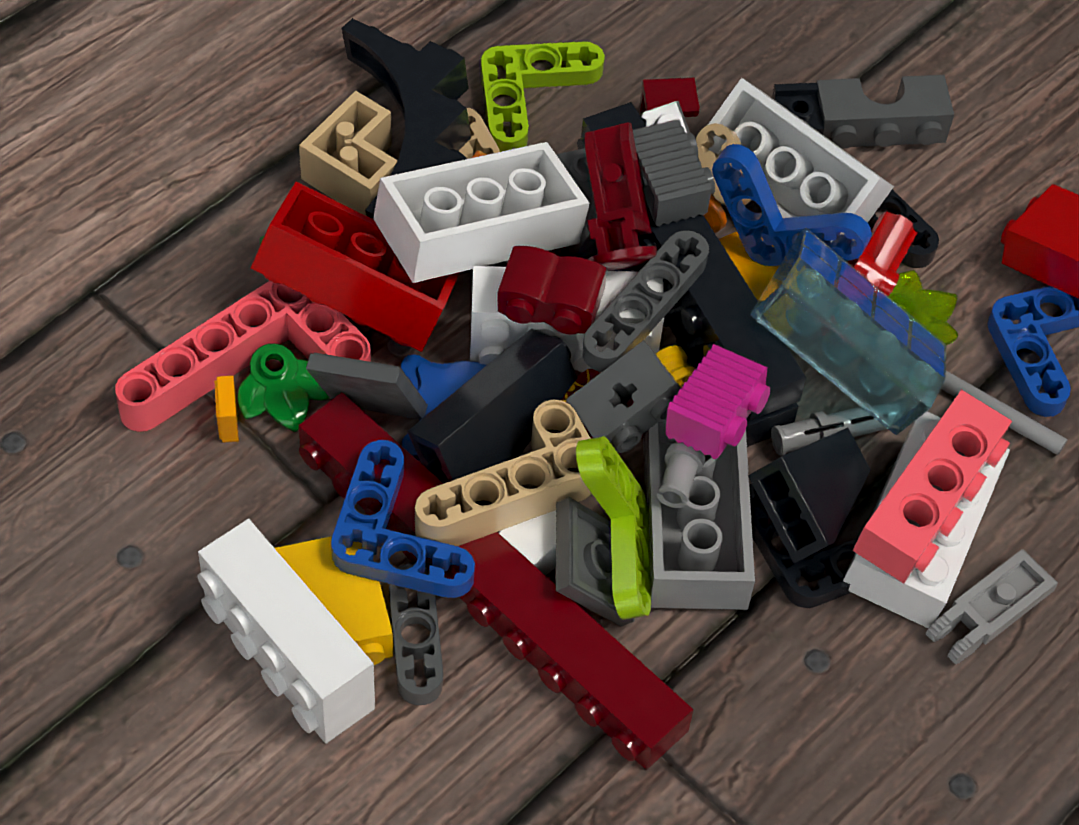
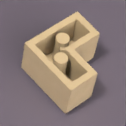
[299,91,398,216]

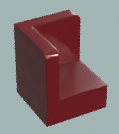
[639,77,700,117]

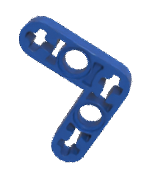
[712,144,872,266]
[987,286,1079,417]
[331,440,475,598]

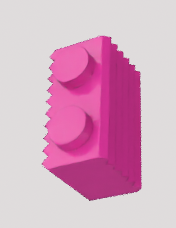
[665,344,770,459]

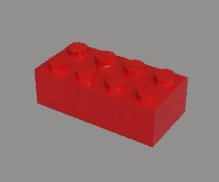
[250,182,460,352]

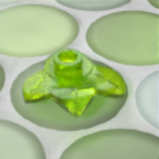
[874,270,958,347]

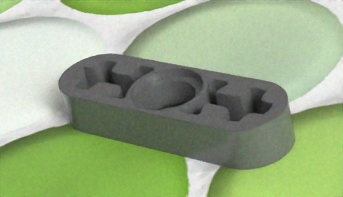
[389,564,443,705]

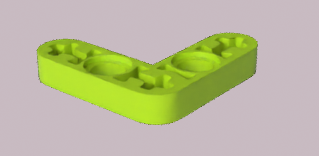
[480,42,605,152]
[576,436,651,620]

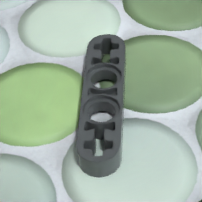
[582,231,709,372]

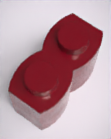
[497,246,607,335]

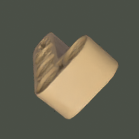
[415,399,591,546]

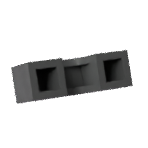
[816,75,954,149]

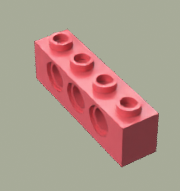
[852,389,1012,584]

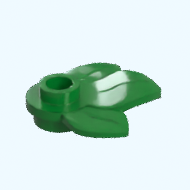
[237,344,330,432]

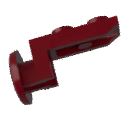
[585,122,657,271]

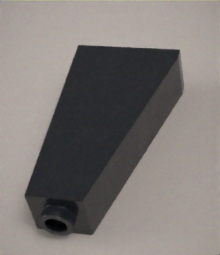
[407,328,577,505]

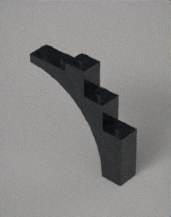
[341,18,471,219]

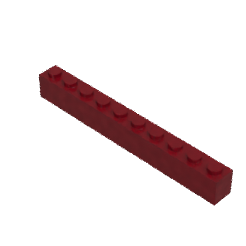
[299,392,694,770]

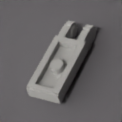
[926,549,1058,665]

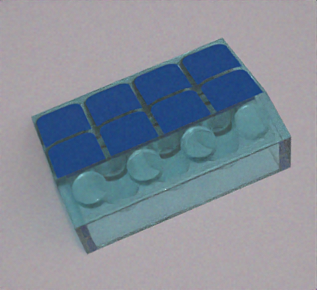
[750,227,946,435]

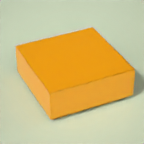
[214,375,239,443]

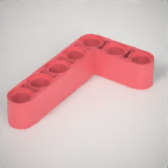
[115,281,371,432]

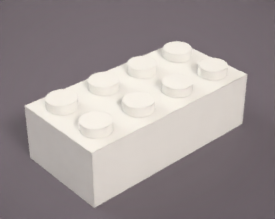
[708,78,894,242]
[374,142,590,283]
[470,266,664,372]
[843,409,1010,628]
[197,518,375,744]

